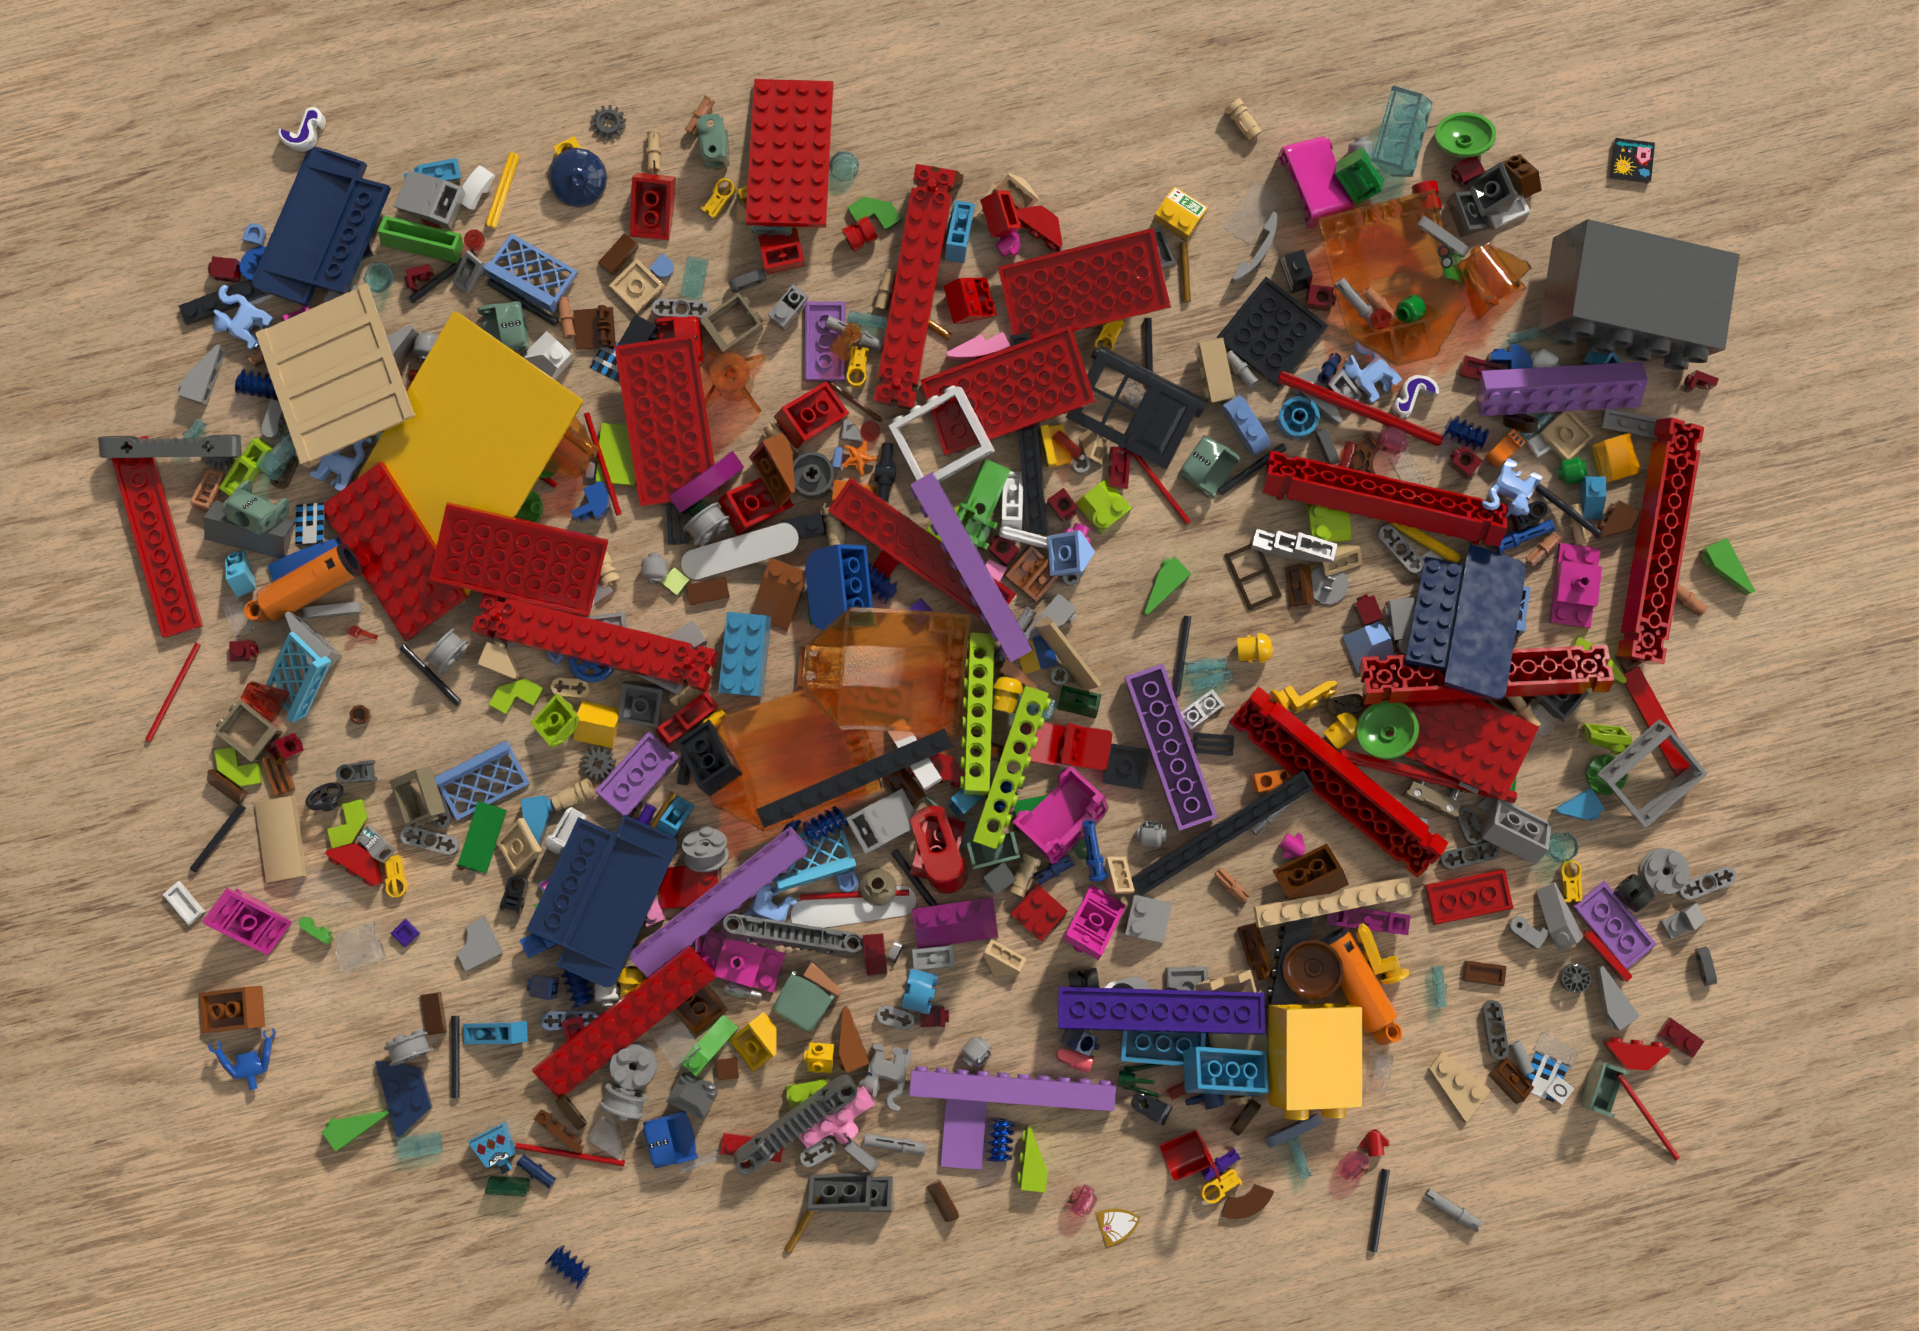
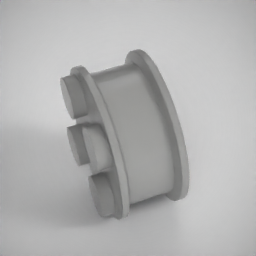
[683,502,730,547]
[423,628,469,675]
[682,826,729,872]
[1639,848,1690,894]
[384,1029,434,1067]
[610,1042,657,1090]
[600,1083,649,1121]

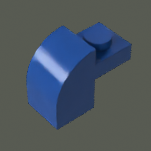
[1487,344,1532,369]
[571,481,611,522]
[519,933,557,959]

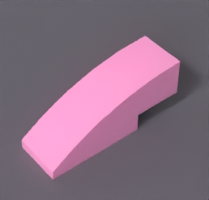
[946,332,1010,361]

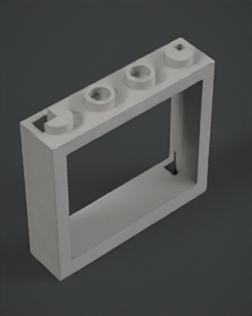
[1598,719,1707,828]

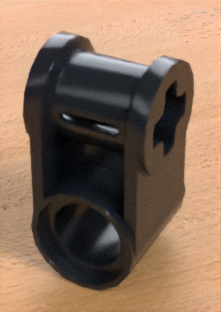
[1507,501,1548,532]
[500,874,529,915]
[1132,1093,1173,1126]

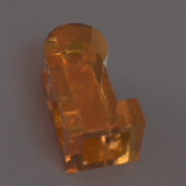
[829,322,862,362]

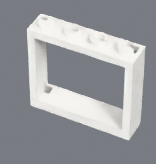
[888,385,995,482]

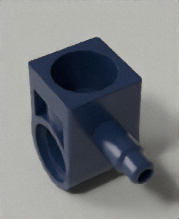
[1060,1029,1099,1056]
[1185,1093,1225,1110]

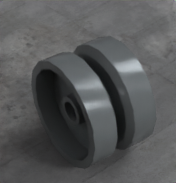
[793,452,835,499]

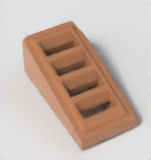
[190,468,226,513]
[1000,659,1038,689]
[804,961,842,996]

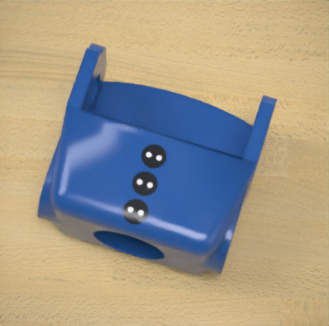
[643,1110,699,1169]

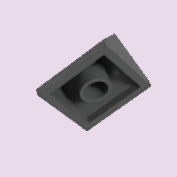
[1467,162,1517,217]
[1447,191,1490,238]

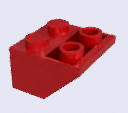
[758,227,806,275]
[944,277,997,324]

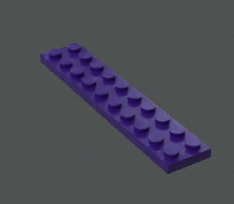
[1058,987,1265,1035]

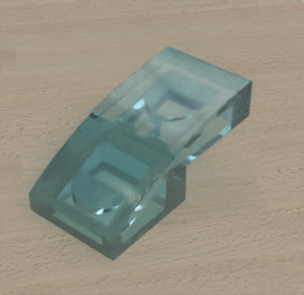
[681,256,709,299]
[397,1131,443,1159]

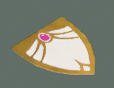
[1096,1208,1141,1247]

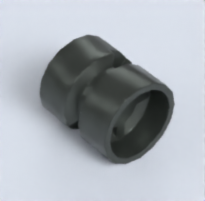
[1614,874,1654,912]
[1068,968,1100,988]

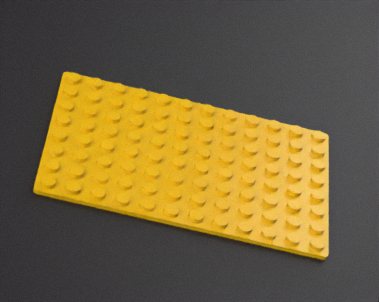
[357,312,583,602]

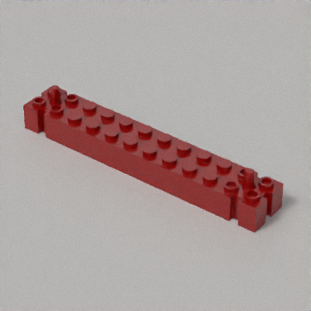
[874,164,956,410]
[1616,417,1704,664]
[1262,451,1507,547]
[471,593,718,692]
[1359,645,1614,704]
[1228,686,1449,878]

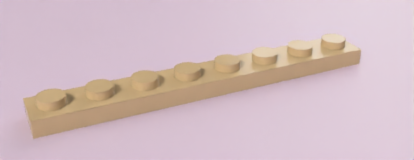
[1253,876,1412,928]

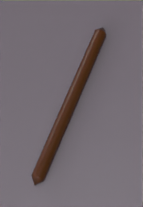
[828,381,882,421]

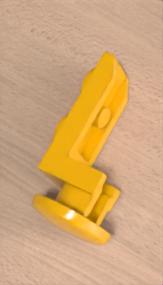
[1269,681,1338,714]
[1356,923,1409,984]

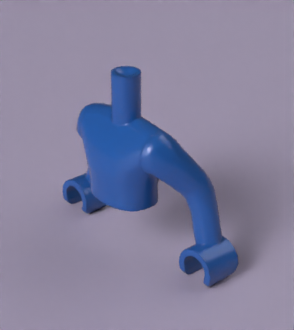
[208,1028,276,1090]

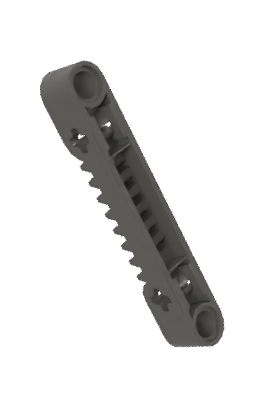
[98,435,242,458]
[719,914,863,958]
[733,1074,857,1175]

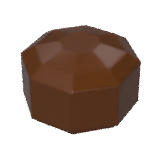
[349,705,371,725]

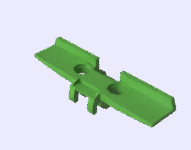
[930,458,1010,584]

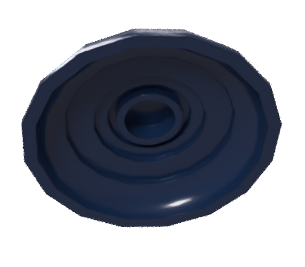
[548,148,607,207]

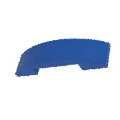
[268,537,342,582]

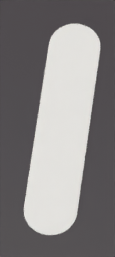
[681,523,798,579]
[791,885,916,928]

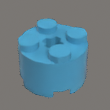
[1276,396,1320,440]
[901,969,939,1014]

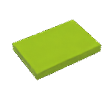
[595,423,636,486]

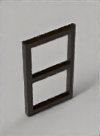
[1225,543,1282,610]

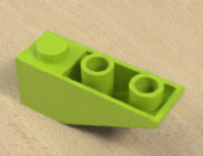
[1017,1125,1048,1193]

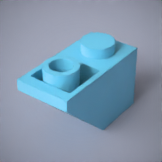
[225,550,256,597]

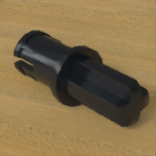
[677,755,691,785]

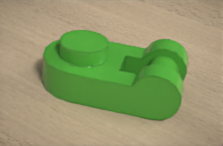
[299,917,334,945]

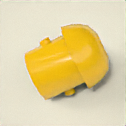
[1237,633,1273,664]
[992,677,1023,714]
[1323,712,1358,750]
[617,966,648,999]

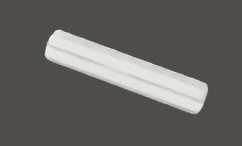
[999,526,1049,550]

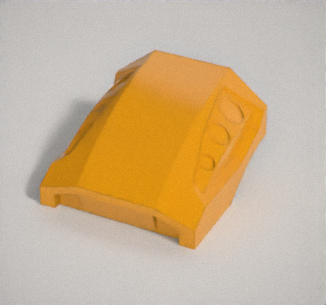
[1591,433,1640,483]

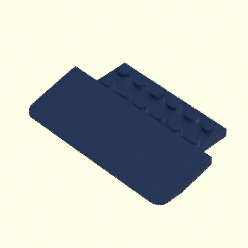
[252,147,391,307]
[1405,544,1526,700]
[526,815,677,987]

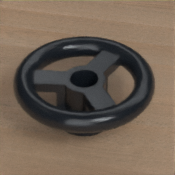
[305,782,344,812]

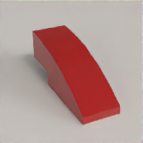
[655,692,718,747]

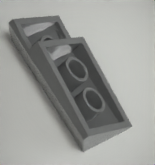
[203,501,296,558]
[808,1172,894,1212]

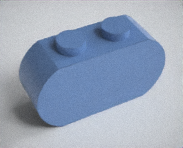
[1221,395,1271,456]

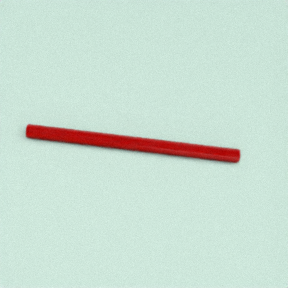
[1277,371,1443,446]
[1340,749,1517,803]

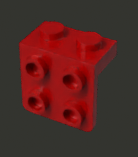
[1060,723,1113,771]

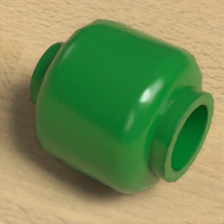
[1396,294,1426,324]
[1557,457,1588,485]

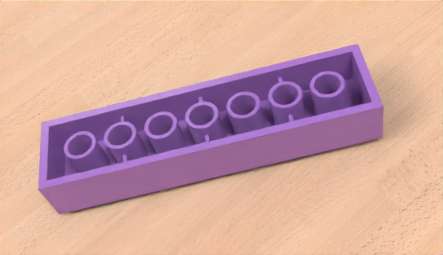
[1476,362,1648,416]
[1124,664,1218,831]

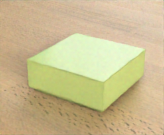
[662,567,690,596]

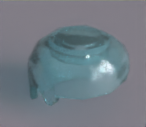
[830,151,860,182]
[363,263,394,294]
[1546,832,1579,863]

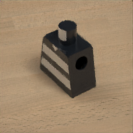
[1279,250,1313,294]

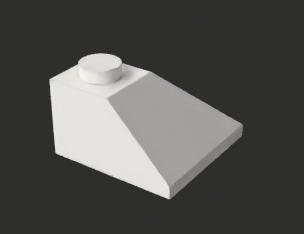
[522,331,575,380]

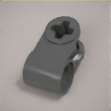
[336,760,377,783]

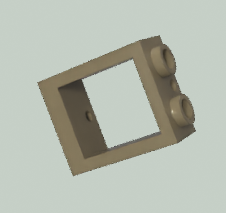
[700,293,764,356]
[214,700,283,763]
[390,766,445,828]

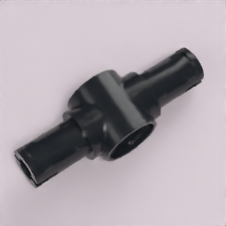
[875,443,896,503]

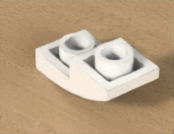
[462,165,496,210]
[1181,689,1225,729]

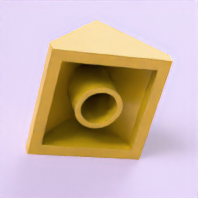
[573,701,619,749]

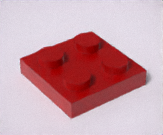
[1011,884,1067,941]

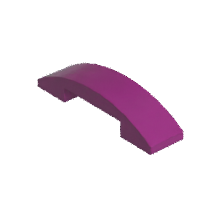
[668,451,744,513]
[1326,908,1411,935]

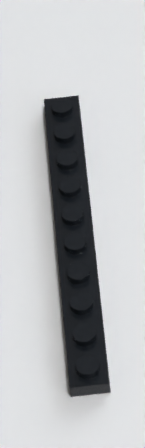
[178,242,374,325]
[1010,333,1048,534]
[756,728,953,828]
[1131,770,1314,896]

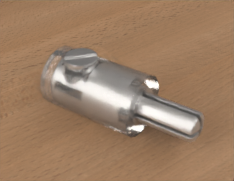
[722,980,762,1000]

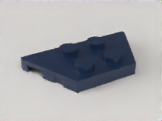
[375,1060,433,1138]

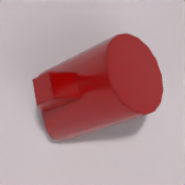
[1360,1129,1390,1157]

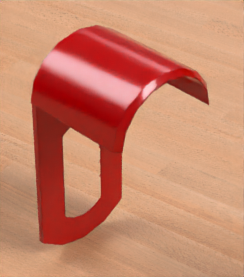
[909,805,968,894]
[1159,1129,1221,1182]

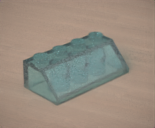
[1372,86,1433,177]

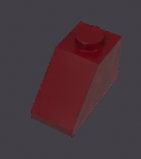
[863,933,888,975]

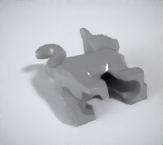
[859,1043,911,1112]

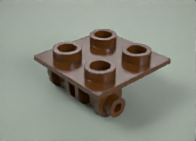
[573,305,616,350]

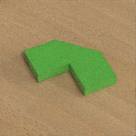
[847,197,902,231]

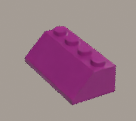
[912,897,998,949]

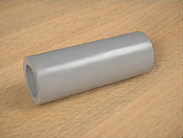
[1509,1040,1534,1075]

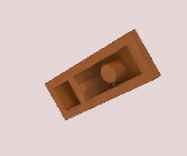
[837,1005,870,1073]

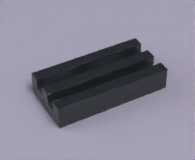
[666,504,689,545]
[1193,732,1234,756]

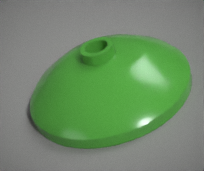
[1435,112,1496,158]
[1357,700,1419,759]

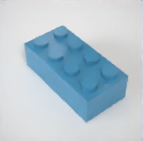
[718,612,772,697]
[1119,1031,1206,1066]
[1183,1047,1269,1096]

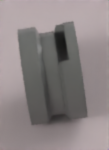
[1559,963,1591,993]

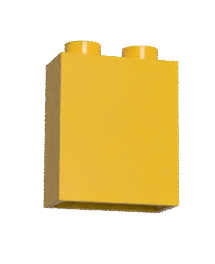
[1269,1003,1362,1120]

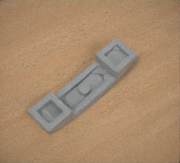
[1230,211,1277,284]

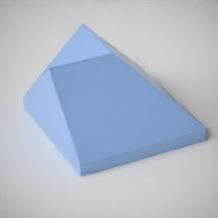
[1048,531,1095,576]
[1342,621,1394,674]

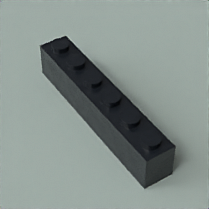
[1266,896,1313,1005]

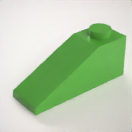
[1700,538,1755,595]
[1143,556,1191,617]
[681,1014,739,1076]
[321,1110,390,1152]

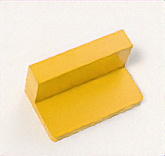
[1040,424,1071,468]

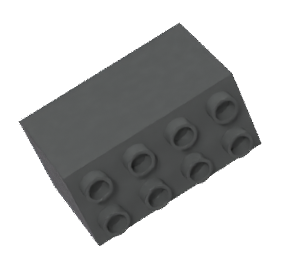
[1538,219,1740,370]

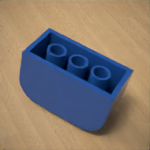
[805,544,875,630]

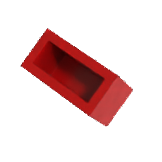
[980,191,1021,237]

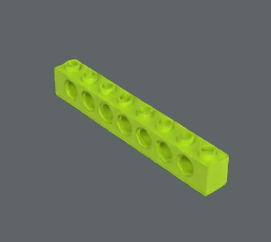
[960,632,994,796]
[973,685,1051,849]

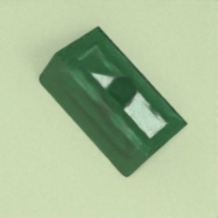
[485,1176,530,1197]

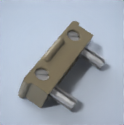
[1403,780,1462,819]

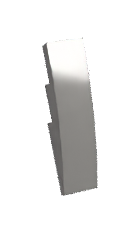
[1250,529,1337,563]

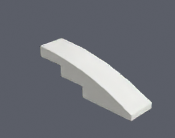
[886,718,942,790]

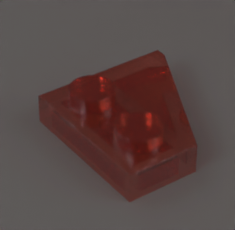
[240,681,290,723]

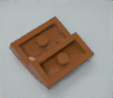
[1004,545,1058,602]

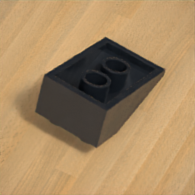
[676,720,743,796]

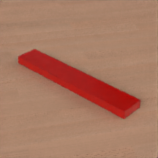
[1623,666,1689,778]

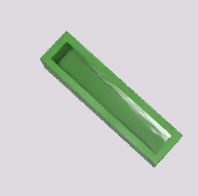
[378,215,464,264]

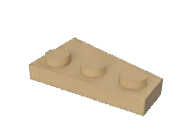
[1428,1052,1491,1123]

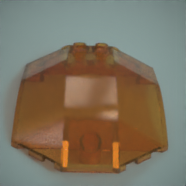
[1318,189,1466,366]
[802,607,970,735]
[710,675,882,831]

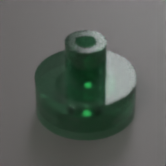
[686,499,707,517]
[1074,839,1088,860]

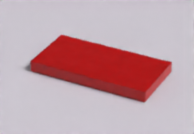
[1424,869,1514,925]

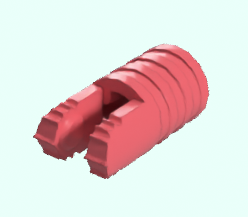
[1056,1048,1094,1073]

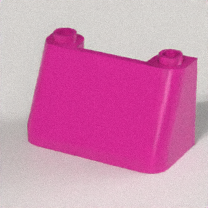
[1278,136,1355,228]
[1013,765,1109,864]

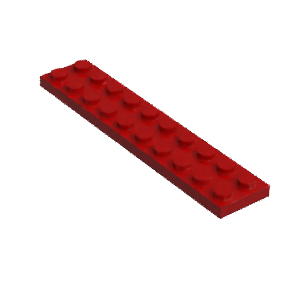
[111,436,203,638]
[828,477,1016,624]
[532,945,716,1097]

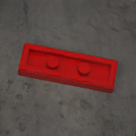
[1582,931,1633,982]

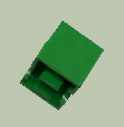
[1335,147,1384,205]

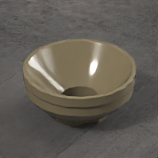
[860,869,897,906]

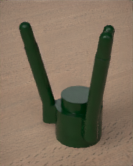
[1118,1064,1164,1097]

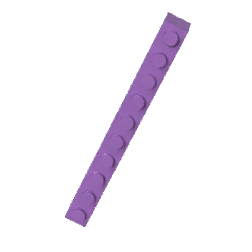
[910,472,1033,662]
[630,826,808,977]
[909,1066,1116,1111]

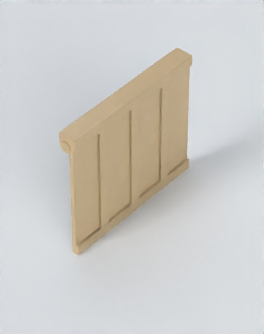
[255,283,416,468]

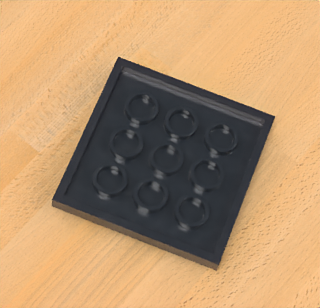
[1216,277,1329,388]

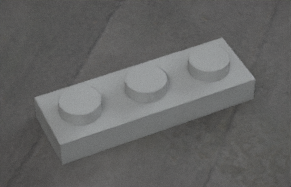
[1600,409,1658,440]

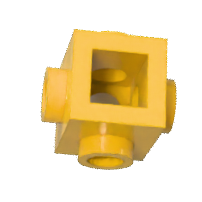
[804,1042,834,1073]

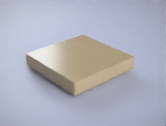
[609,258,665,315]
[1538,411,1594,460]
[496,818,542,875]

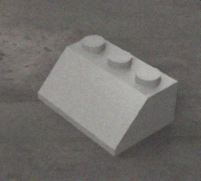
[1482,799,1552,865]

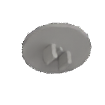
[1311,566,1348,605]

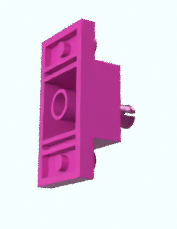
[1549,543,1602,629]
[1063,885,1126,960]
[202,888,292,955]
[700,930,786,993]

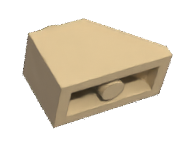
[478,640,520,680]

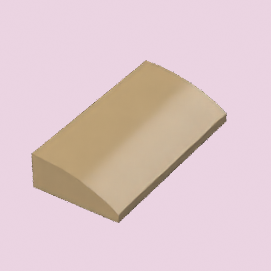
[1033,615,1102,689]
[255,796,307,883]

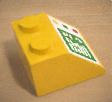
[1153,187,1208,241]

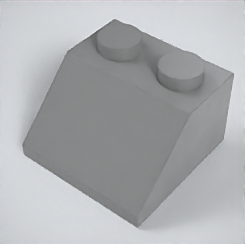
[1124,894,1172,943]

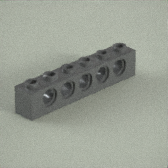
[982,862,1016,894]

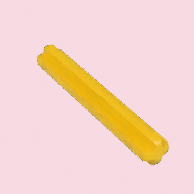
[485,152,520,229]
[1389,523,1461,563]

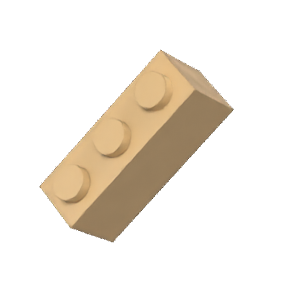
[1195,338,1235,403]

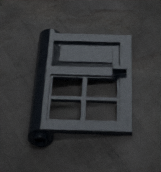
[1065,345,1207,469]

